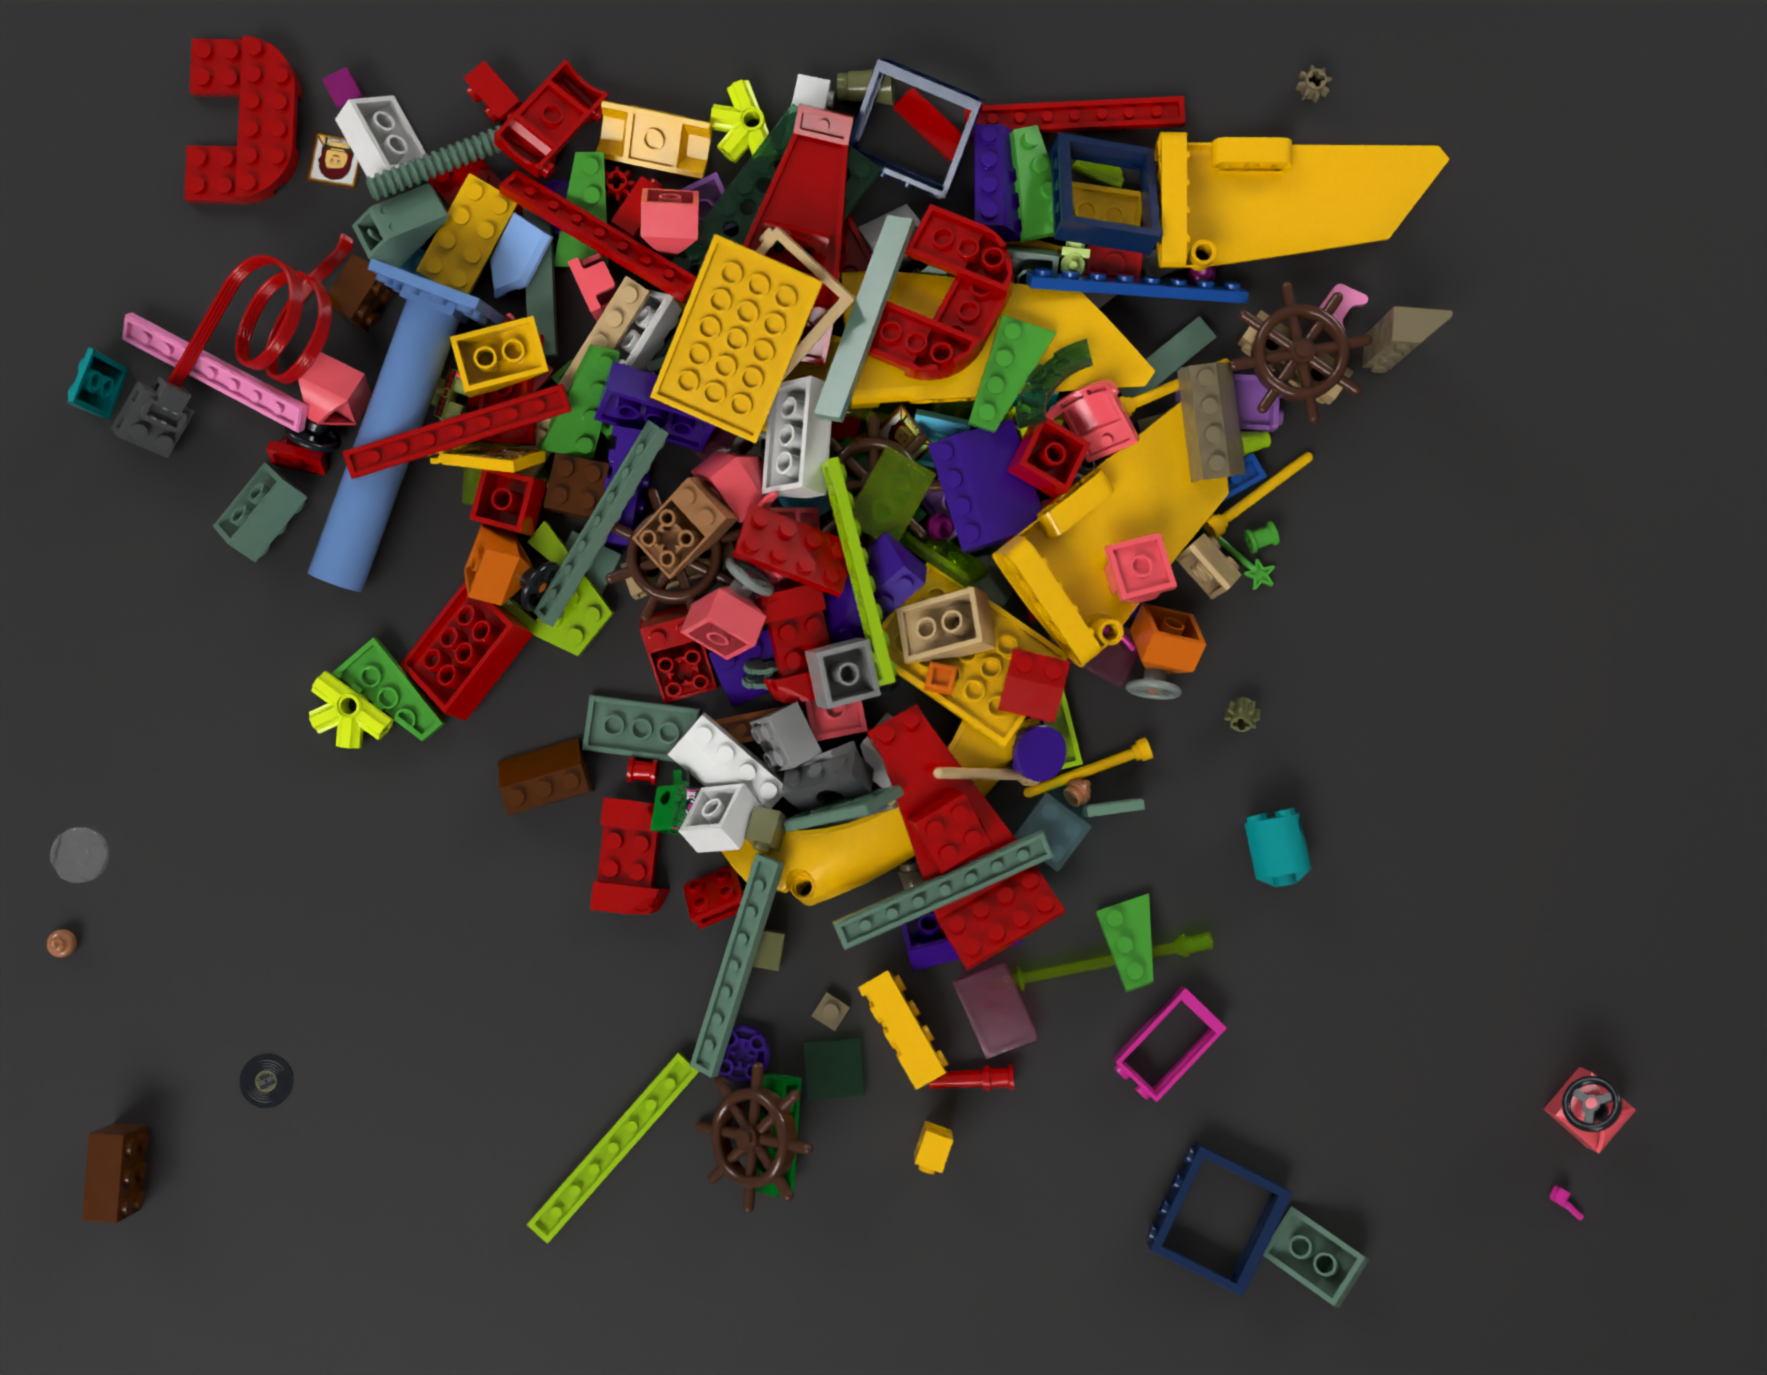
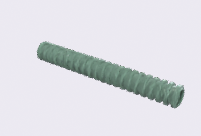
[366,123,504,201]

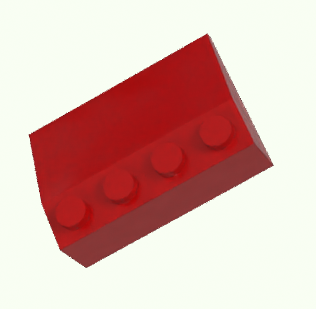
[400,581,534,721]

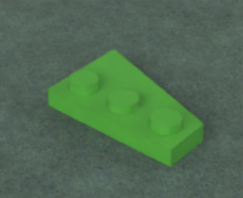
[1096,893,1154,992]

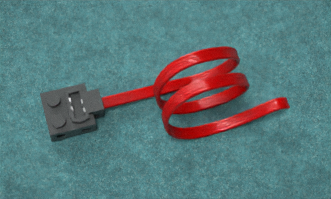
[110,234,354,458]

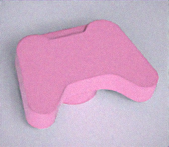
[1319,284,1368,330]

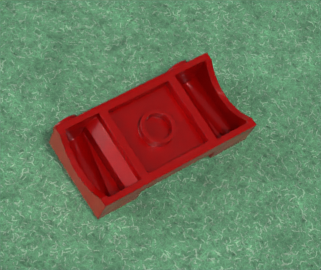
[494,59,609,181]

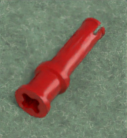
[929,1064,1014,1091]

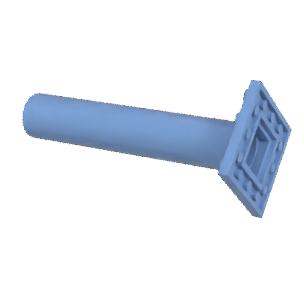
[307,258,505,592]

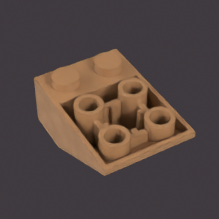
[632,477,739,579]

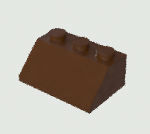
[498,738,594,815]

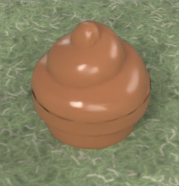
[1063,779,1091,807]
[46,929,77,958]

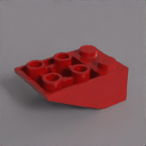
[640,604,718,703]

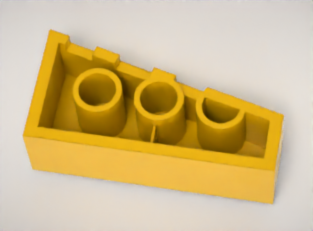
[858,971,949,1090]

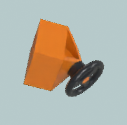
[464,523,560,611]

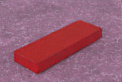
[893,87,971,163]

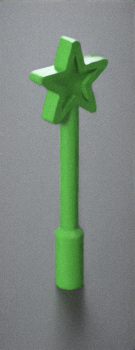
[1200,526,1275,590]

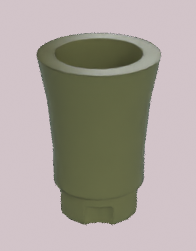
[837,69,895,106]

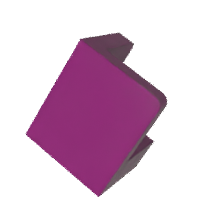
[322,67,365,109]

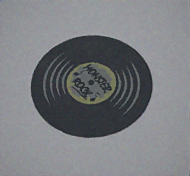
[239,1054,293,1108]

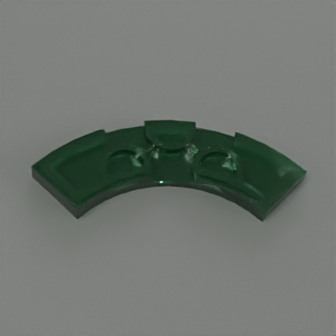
[1016,339,1093,429]

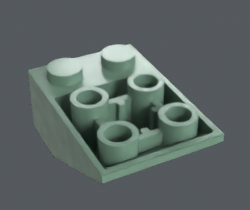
[352,183,450,268]

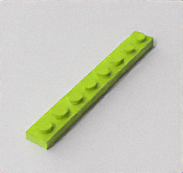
[821,457,897,686]
[527,1052,699,1244]

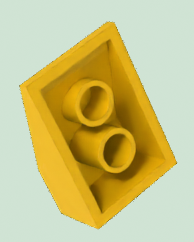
[450,316,549,398]

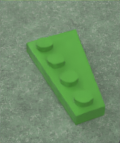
[1009,125,1054,242]
[554,152,609,267]
[968,315,1057,433]
[537,344,620,459]
[332,637,446,741]

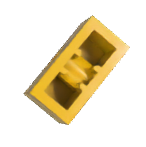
[914,1120,953,1175]

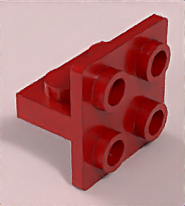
[683,865,744,929]

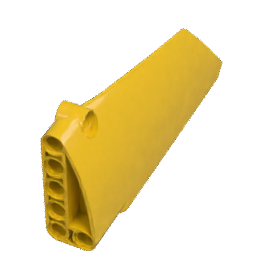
[1154,132,1450,272]
[841,271,1155,409]
[992,401,1229,668]

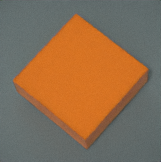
[924,661,958,696]

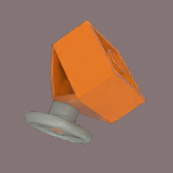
[1125,603,1207,700]

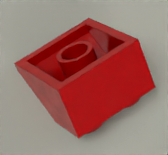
[998,648,1070,723]

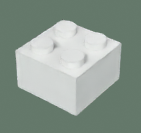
[679,783,762,853]

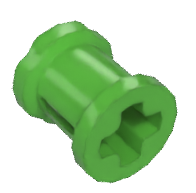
[1244,521,1280,554]

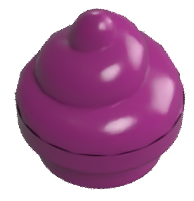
[1188,259,1216,283]
[924,513,953,541]

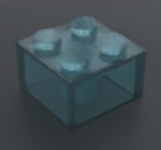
[1013,792,1092,872]

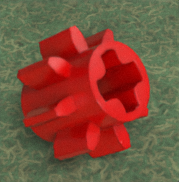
[605,166,635,204]

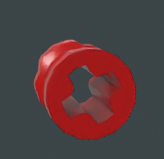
[627,757,659,785]

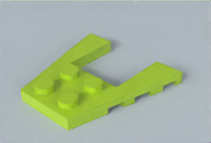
[502,521,615,656]

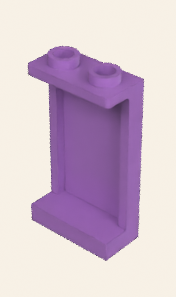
[1175,367,1284,433]

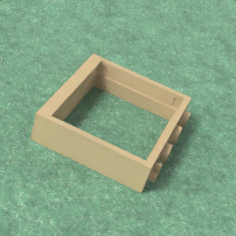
[756,227,856,380]

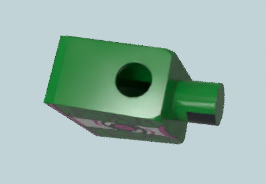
[651,770,701,835]

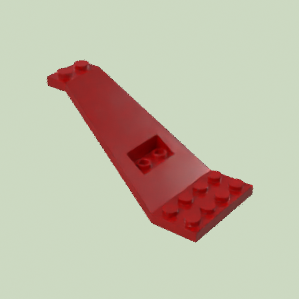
[743,103,855,366]
[867,704,1065,971]

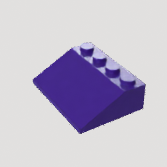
[928,419,1043,554]

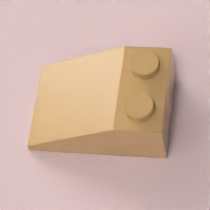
[1176,533,1241,600]
[896,586,996,664]

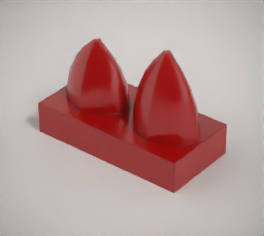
[266,435,329,476]

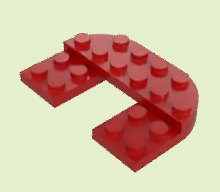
[184,35,302,204]
[867,204,1014,380]

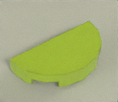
[1071,160,1124,189]

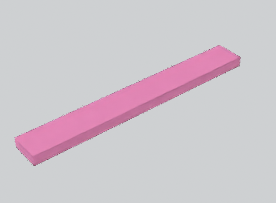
[122,313,309,433]

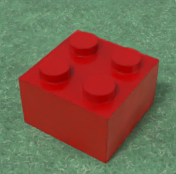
[1007,415,1091,499]
[469,469,547,537]
[907,789,991,873]

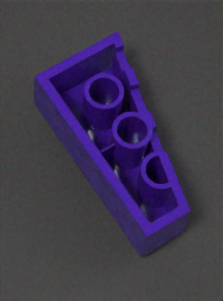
[604,425,656,548]

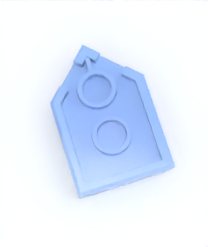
[489,212,553,298]

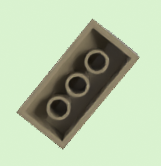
[1362,306,1453,373]
[1177,362,1246,482]

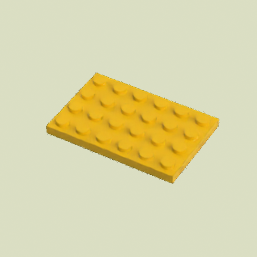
[650,234,823,444]
[881,559,1069,748]

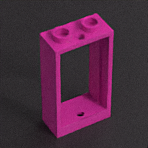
[1112,985,1227,1102]

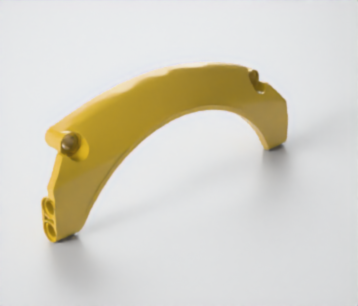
[721,718,1041,906]

